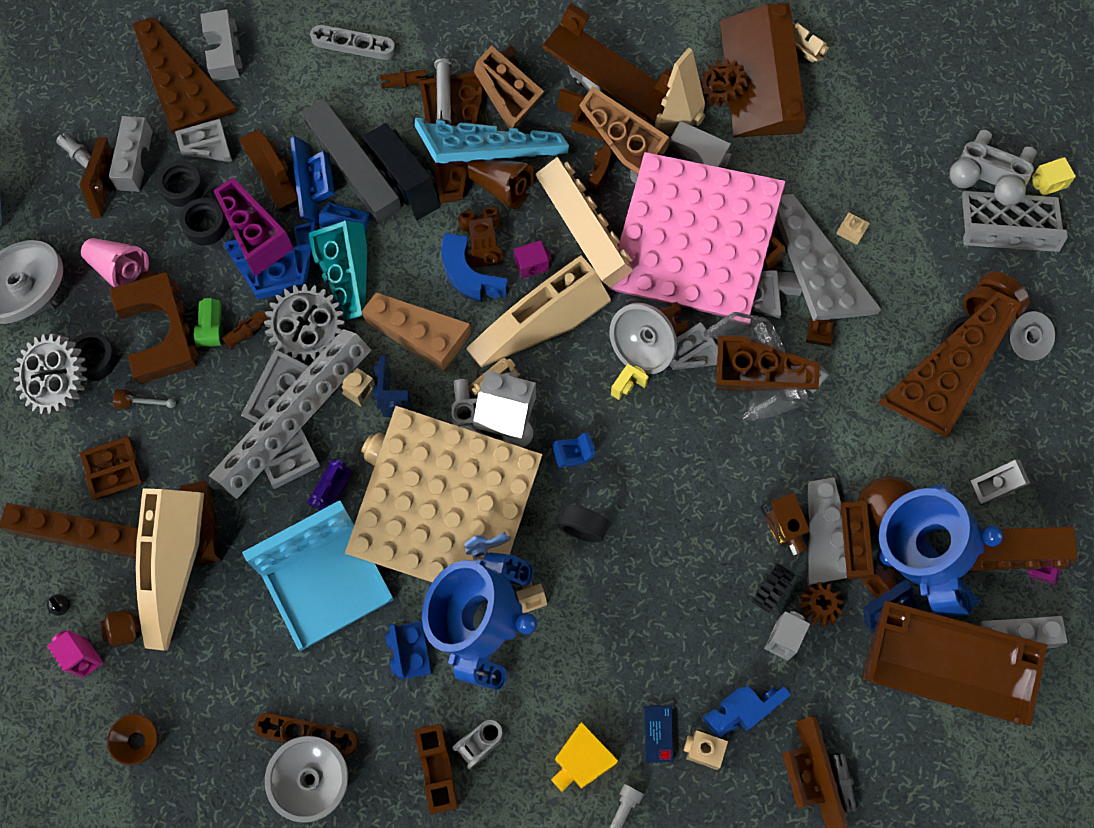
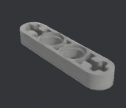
[310,25,395,60]

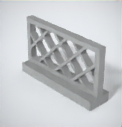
[962,191,1068,252]

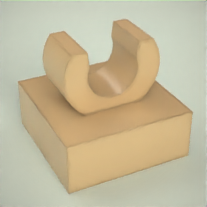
[836,213,870,245]
[516,581,547,613]

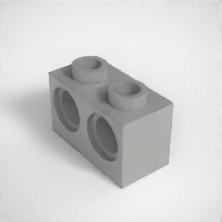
[764,611,810,661]

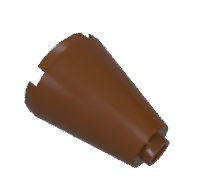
[467,159,534,209]

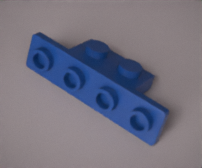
[290,136,335,225]

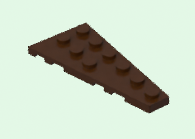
[132,17,237,134]
[419,72,484,204]
[878,292,1022,438]

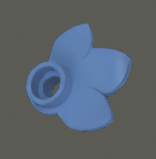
[464,532,511,558]

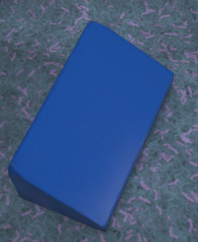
[319,202,372,232]

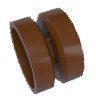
[963,271,1030,332]

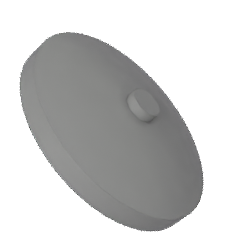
[0,240,63,324]

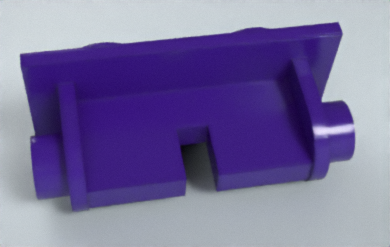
[307,459,354,510]

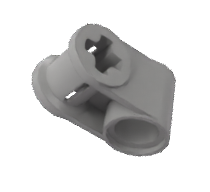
[452,720,504,770]

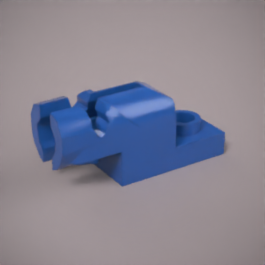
[703,686,791,738]

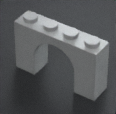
[668,121,732,168]

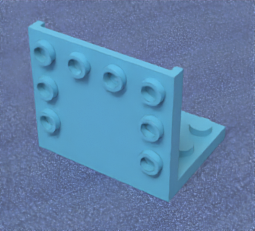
[242,500,394,651]

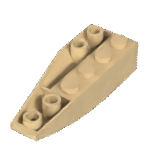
[466,255,611,368]
[136,489,204,650]

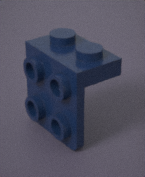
[373,354,413,418]

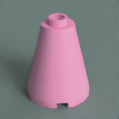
[81,238,149,288]

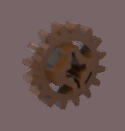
[699,58,748,107]

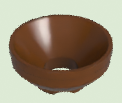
[107,714,159,765]

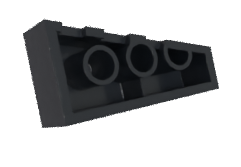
[362,123,440,221]

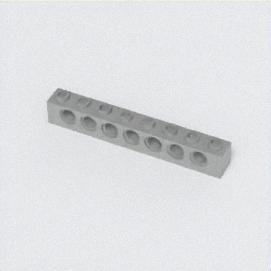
[209,329,371,499]

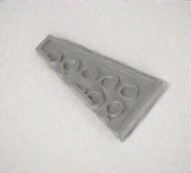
[776,194,881,321]

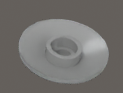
[1010,311,1055,361]

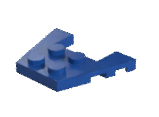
[224,222,317,300]

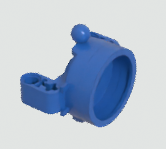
[877,484,1004,618]
[422,552,537,690]

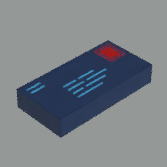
[644,706,673,762]

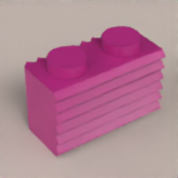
[47,630,103,678]

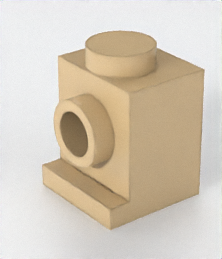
[342,368,375,407]

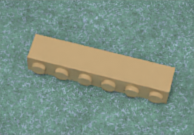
[535,157,634,288]

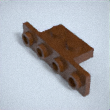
[557,88,647,142]
[239,130,298,211]
[782,716,848,828]

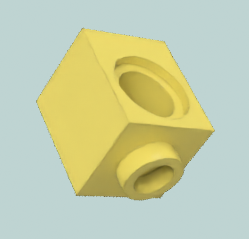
[1032,157,1076,196]

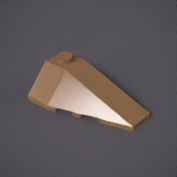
[579,86,671,174]

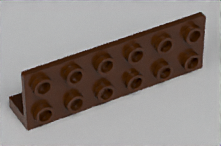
[542,3,672,124]

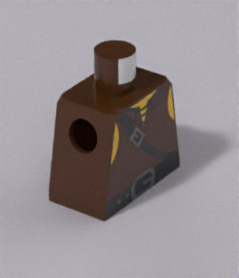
[760,492,809,555]

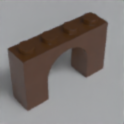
[109,272,199,384]

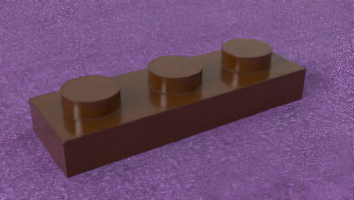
[840,501,874,580]

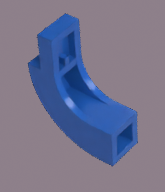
[441,233,508,301]

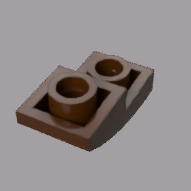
[588,142,611,195]

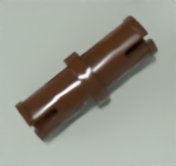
[380,69,426,89]
[221,309,269,350]

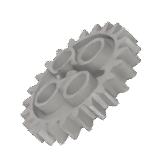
[264,284,345,363]
[14,334,87,414]

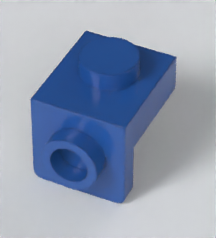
[552,432,595,468]

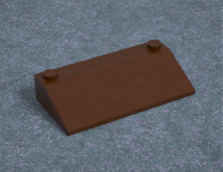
[720,3,806,137]
[861,601,1048,726]

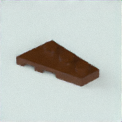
[80,137,114,218]

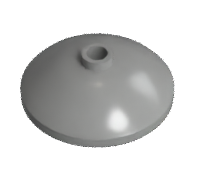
[610,303,677,374]
[265,736,348,822]

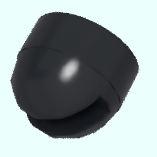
[46,594,70,616]

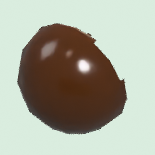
[858,476,916,536]

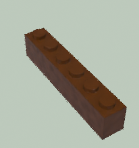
[0,502,138,559]

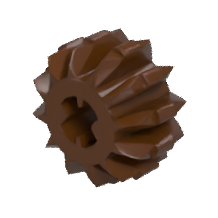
[798,582,844,628]

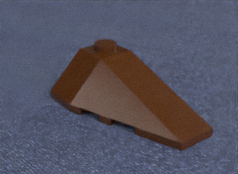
[716,335,819,391]

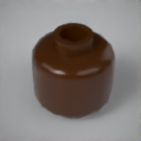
[100,610,141,647]

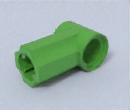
[194,298,224,347]

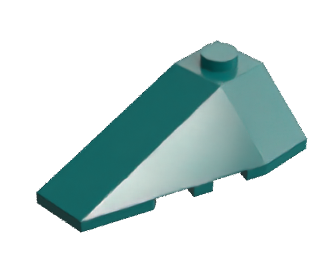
[309,221,367,321]

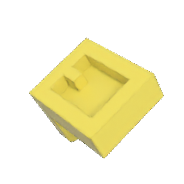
[611,364,649,400]

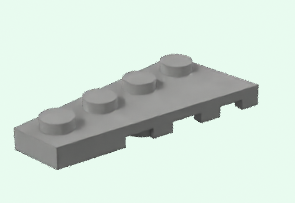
[808,477,847,586]

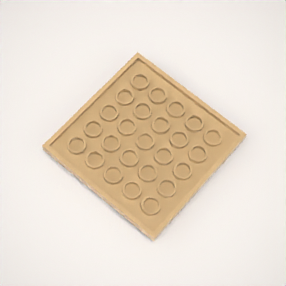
[345,406,542,601]

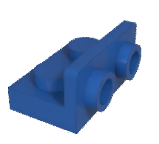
[386,621,432,681]

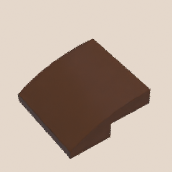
[79,436,143,500]

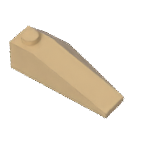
[655,48,705,134]

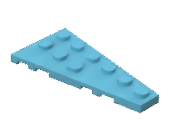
[415,118,569,163]

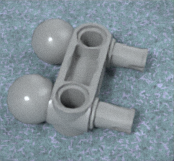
[949,130,1037,206]
[451,372,533,448]

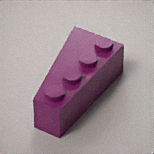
[214,177,294,276]

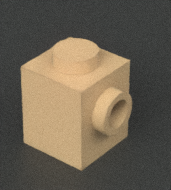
[683,730,728,770]

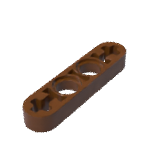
[254,713,358,756]

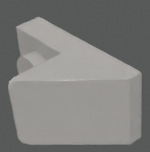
[971,460,1030,504]

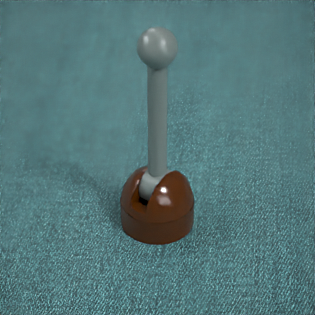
[113,389,176,409]

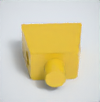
[551,722,618,792]

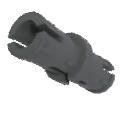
[829,754,858,812]

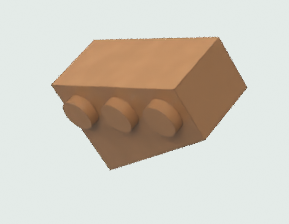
[474,45,544,129]

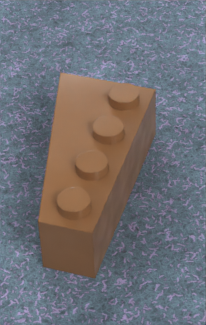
[362,293,472,372]

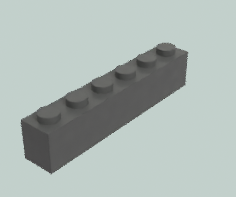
[300,99,402,223]

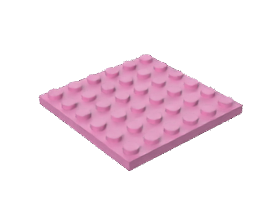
[607,152,785,322]

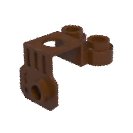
[458,207,503,268]

